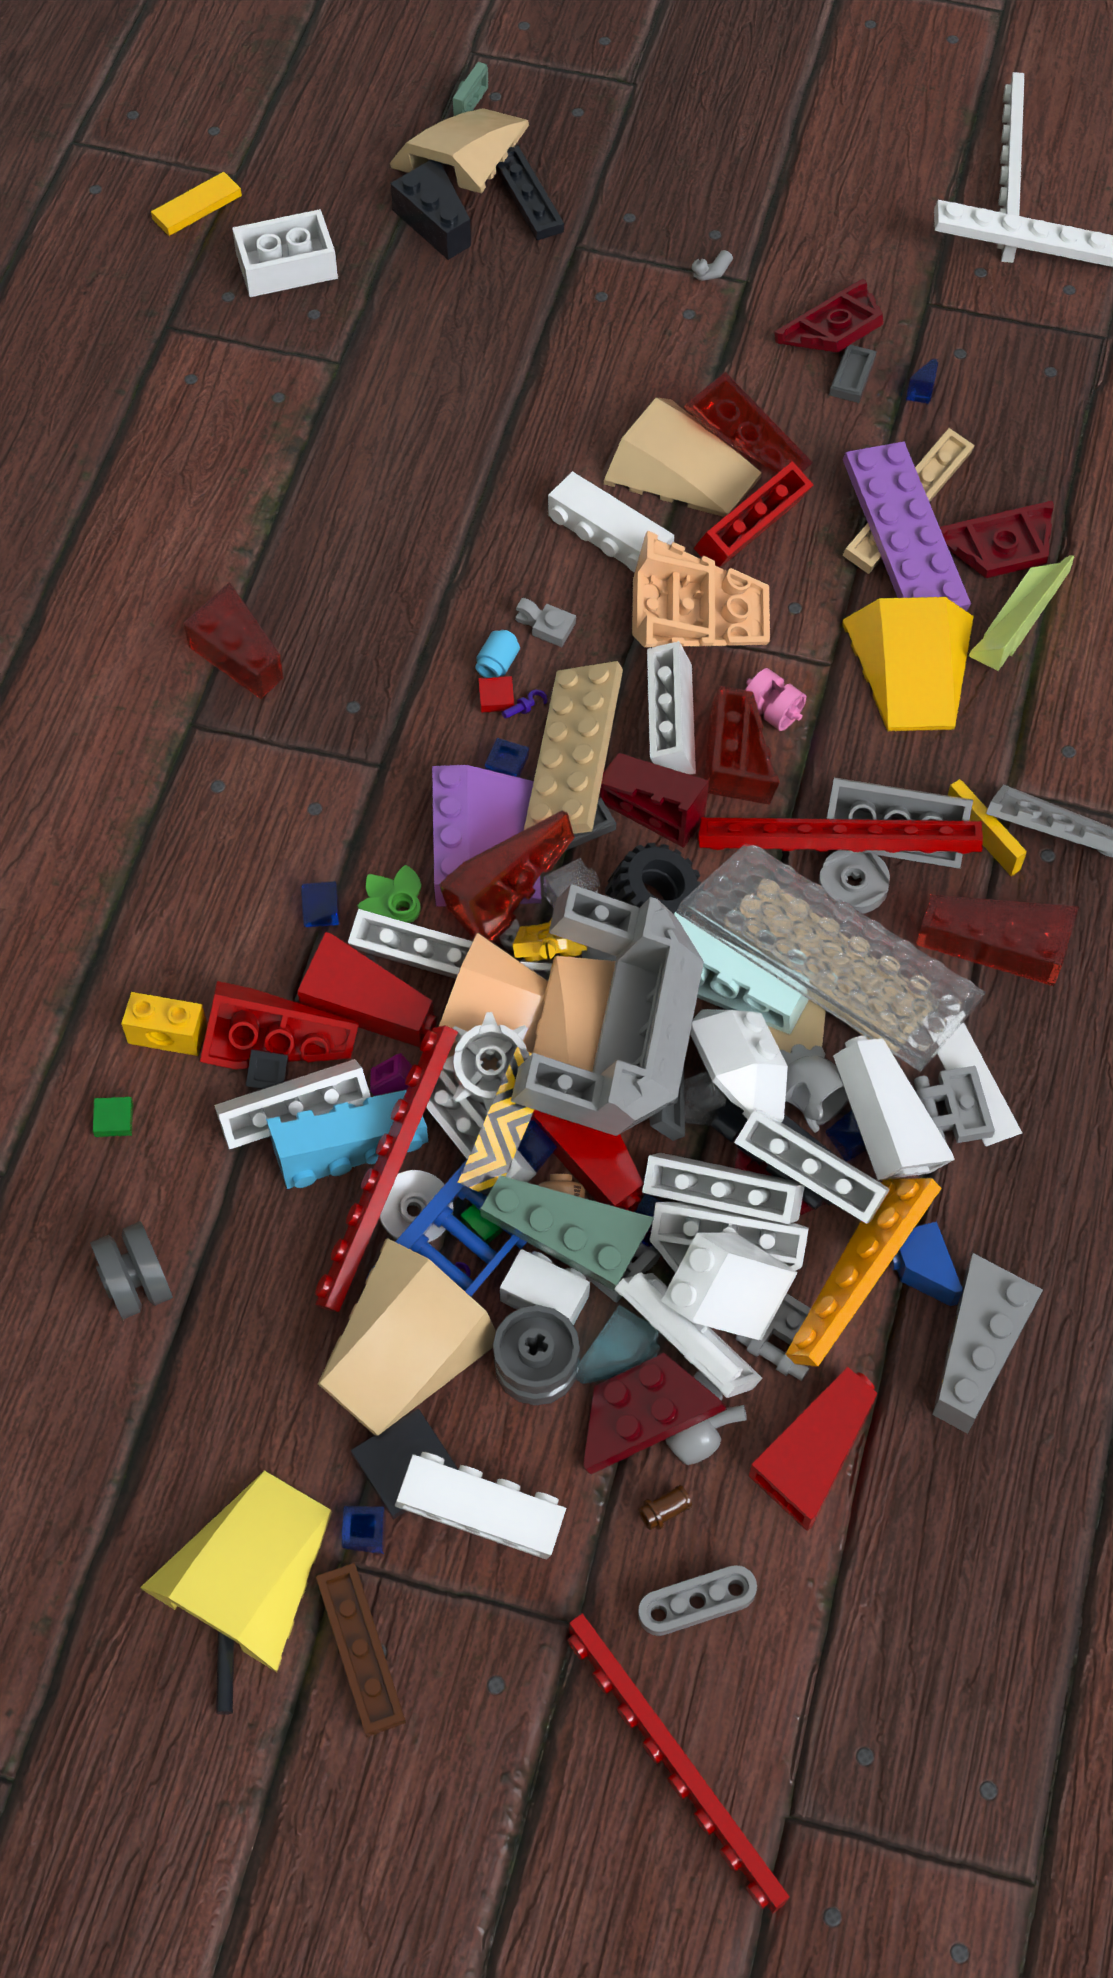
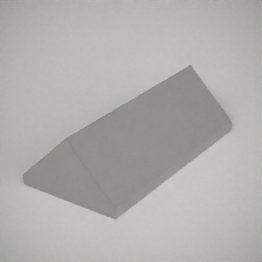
[827,777,973,868]

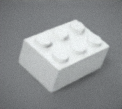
[232,209,338,297]

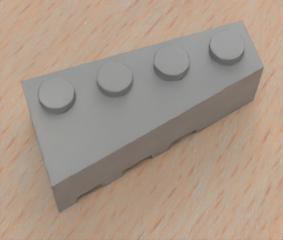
[932,1253,1043,1434]

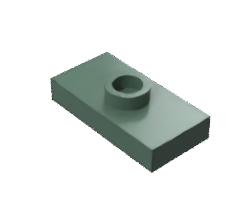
[453,62,488,116]

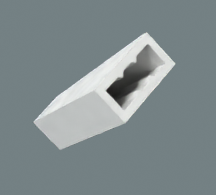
[833,1036,955,1181]

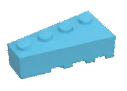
[266,1090,428,1189]

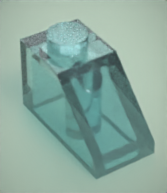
[576,1305,661,1384]

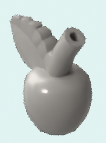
[666,1371,747,1465]

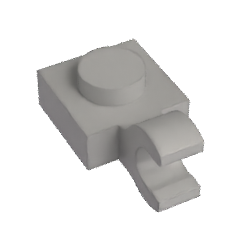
[515,598,576,647]

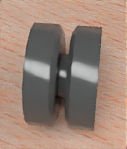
[90,1221,173,1320]
[493,1305,580,1406]

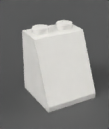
[661,1233,798,1340]

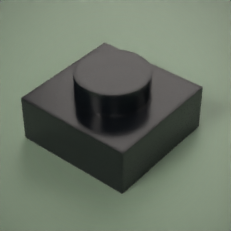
[246,1049,289,1089]

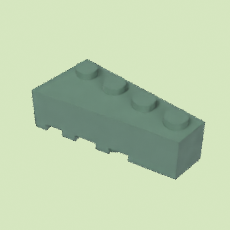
[480,1175,654,1291]

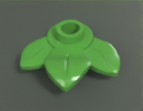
[357,865,422,923]

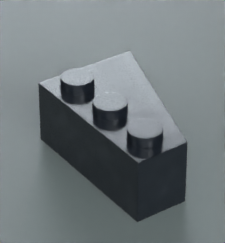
[390,160,471,260]

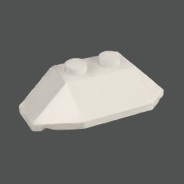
[690,1009,788,1122]
[650,1202,808,1273]

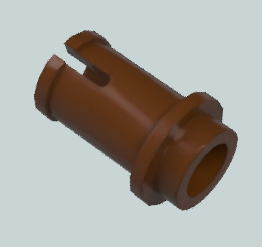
[638,1485,692,1530]

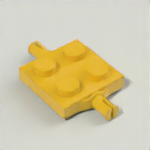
[513,918,588,962]

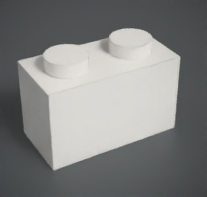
[500,1249,590,1325]

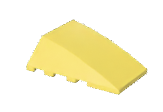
[140,1471,332,1672]

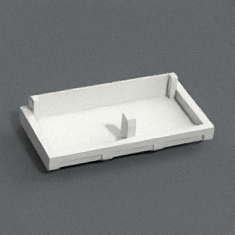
[614,1273,762,1398]

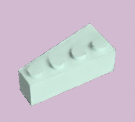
[674,912,808,1035]

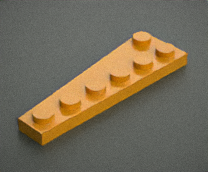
[785,1178,941,1366]

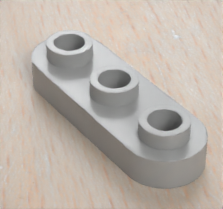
[638,1565,757,1636]

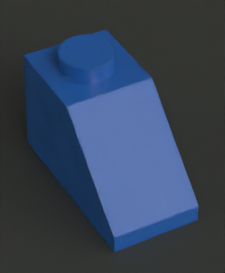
[889,1222,963,1306]

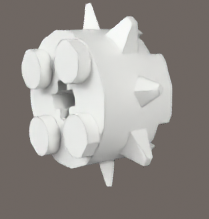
[443,1012,528,1112]

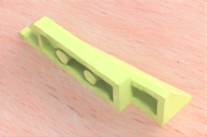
[969,555,1074,671]

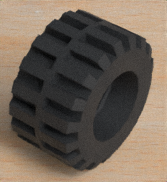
[605,843,703,918]

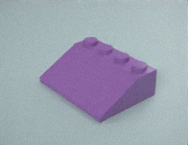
[432,765,541,906]

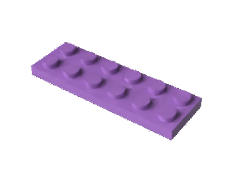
[842,442,971,611]

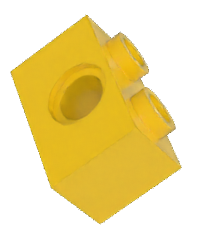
[121,992,207,1056]

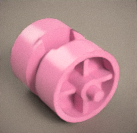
[742,668,806,731]

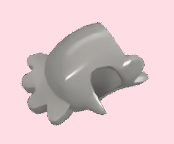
[780,1044,849,1133]

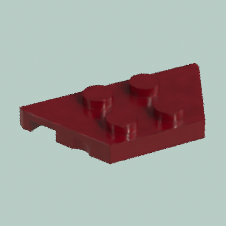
[774,278,883,352]
[940,500,1054,578]
[584,1353,727,1474]

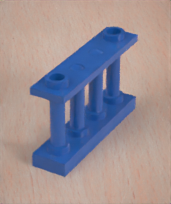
[365,1159,527,1297]

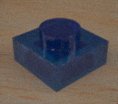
[485,738,529,778]
[517,1120,557,1172]

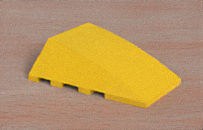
[842,597,974,731]

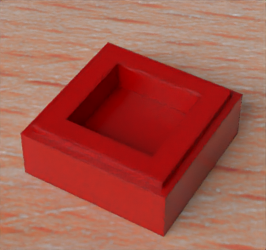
[478,676,514,713]

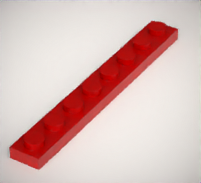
[699,817,983,854]
[315,1025,458,1312]
[567,1613,790,1914]

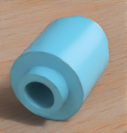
[475,630,520,678]

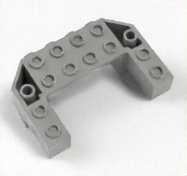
[511,884,704,1136]

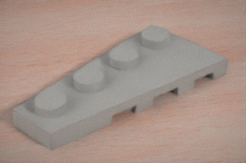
[986,784,1113,857]

